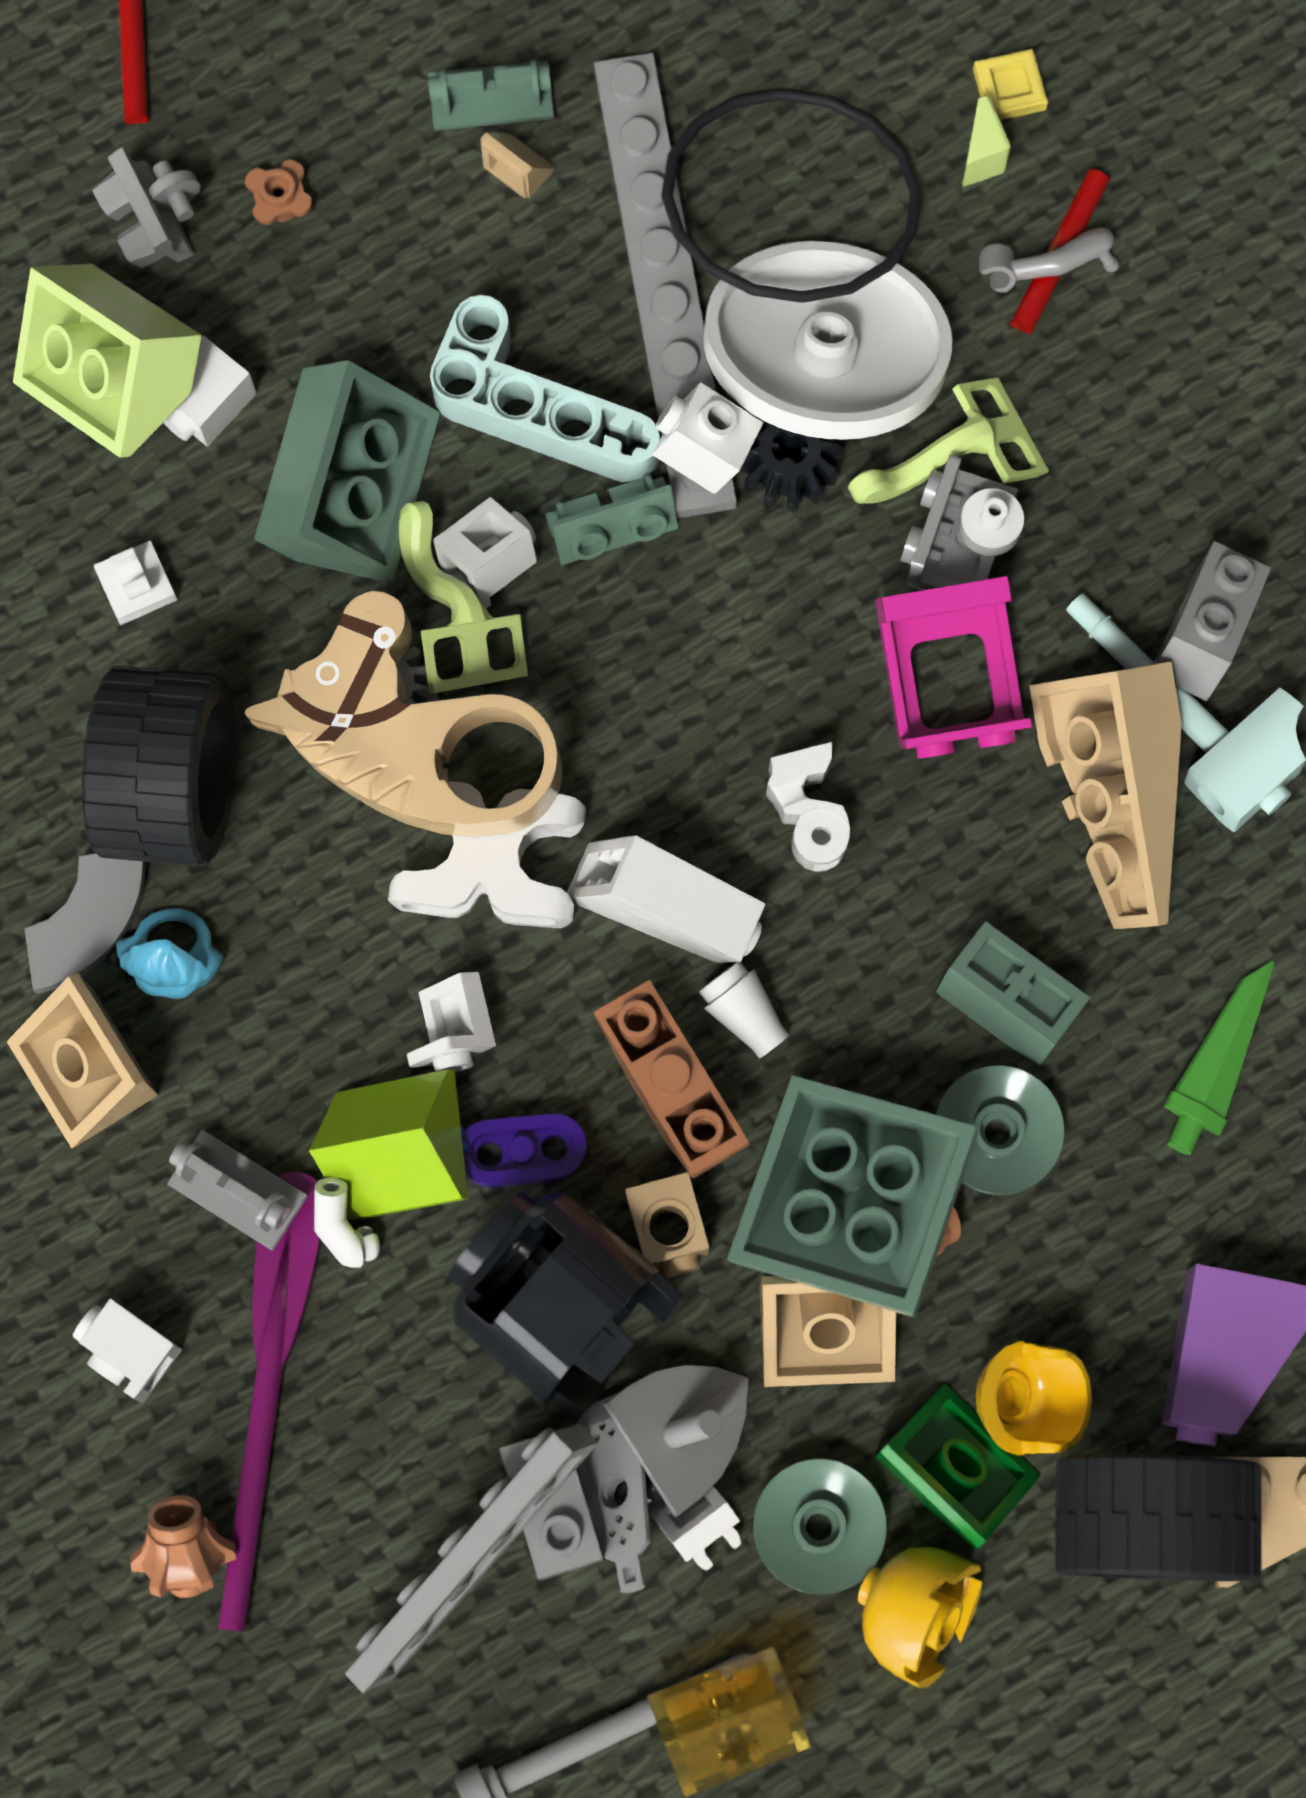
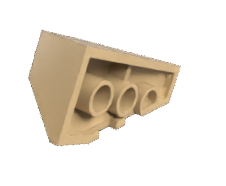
[1029,661,1182,929]

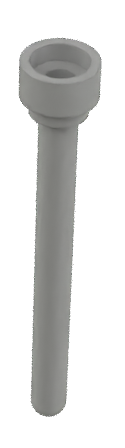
[452,1653,758,1798]

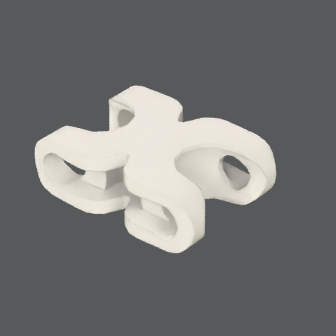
[388,781,586,928]

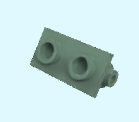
[428,60,554,131]
[545,474,678,565]

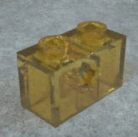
[647,1647,811,1797]

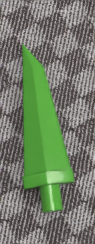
[1164,961,1274,1155]

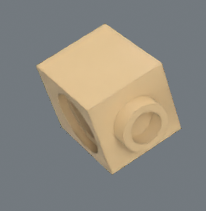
[625,1172,709,1278]

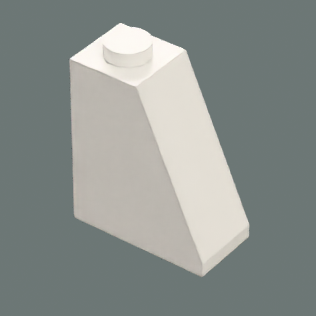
[567,835,765,963]

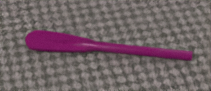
[218,1172,321,1632]

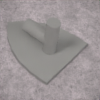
[604,1365,748,1517]

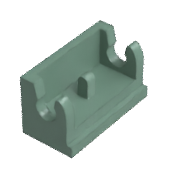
[936,921,1090,1068]

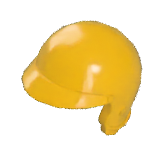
[975,1341,1092,1455]

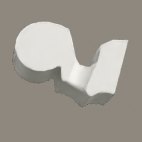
[766,742,850,872]

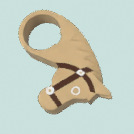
[245,591,562,837]

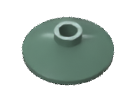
[936,1065,1064,1195]
[753,1459,887,1595]

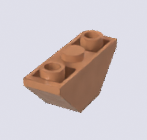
[594,980,750,1178]

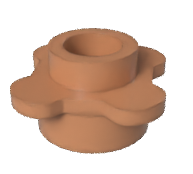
[245,160,312,225]

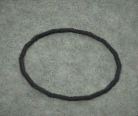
[661,89,922,303]

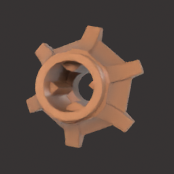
[130,1495,237,1598]

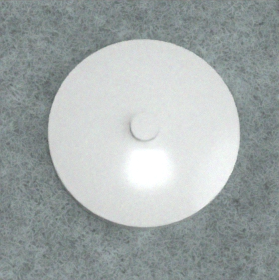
[703,241,952,439]

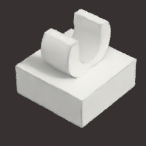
[93,541,177,625]
[653,1486,741,1570]

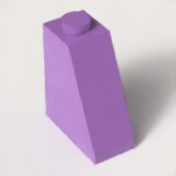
[1161,1264,1306,1447]

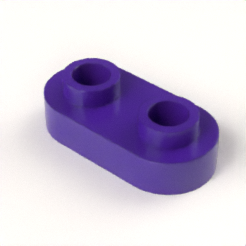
[463,1114,587,1188]

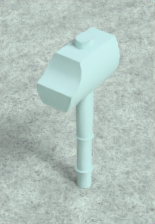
[1066,593,1306,832]

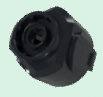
[448,1191,683,1420]

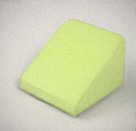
[962,96,1011,187]

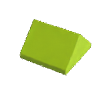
[309,1069,468,1220]

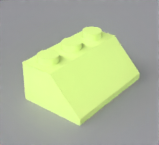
[13,264,202,458]

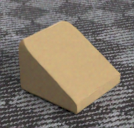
[480,132,555,199]

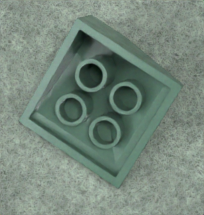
[727,1075,979,1318]

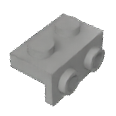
[900,454,1018,590]

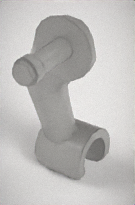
[979,228,1119,292]

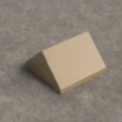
[7,973,158,1148]
[759,1276,896,1387]

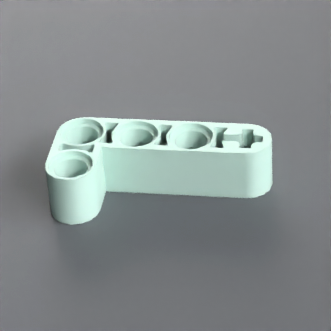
[430,295,660,483]

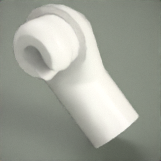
[314,1177,380,1268]

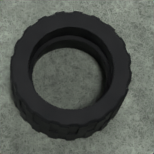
[82,666,236,867]
[1055,1454,1262,1582]

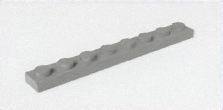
[594,53,737,518]

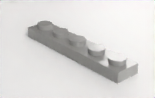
[345,1424,599,1693]

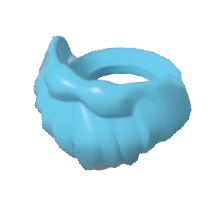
[116,908,224,999]

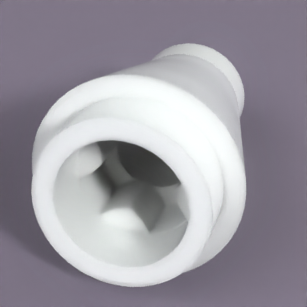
[699,962,789,1059]

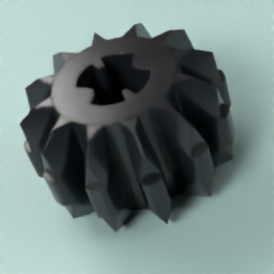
[740,416,842,513]

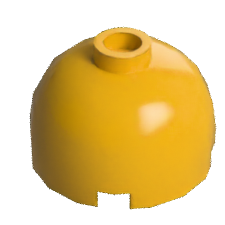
[858,1547,982,1688]

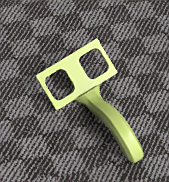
[848,378,1049,504]
[398,501,528,693]

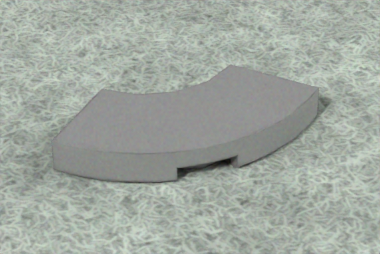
[24,853,146,994]

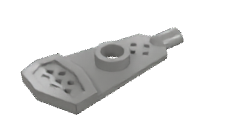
[575,1393,650,1593]

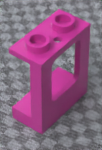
[875,576,1032,759]

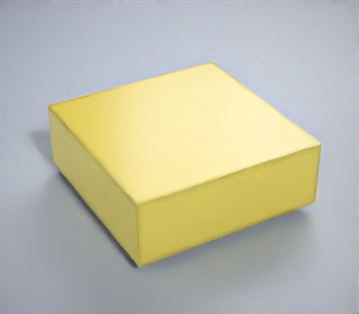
[973,49,1048,120]

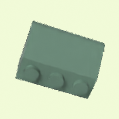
[254,360,440,583]

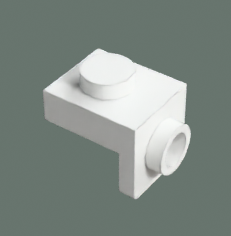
[407,972,496,1072]

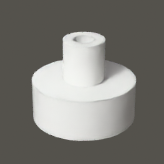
[959,488,1024,556]

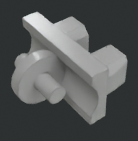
[92,147,200,268]

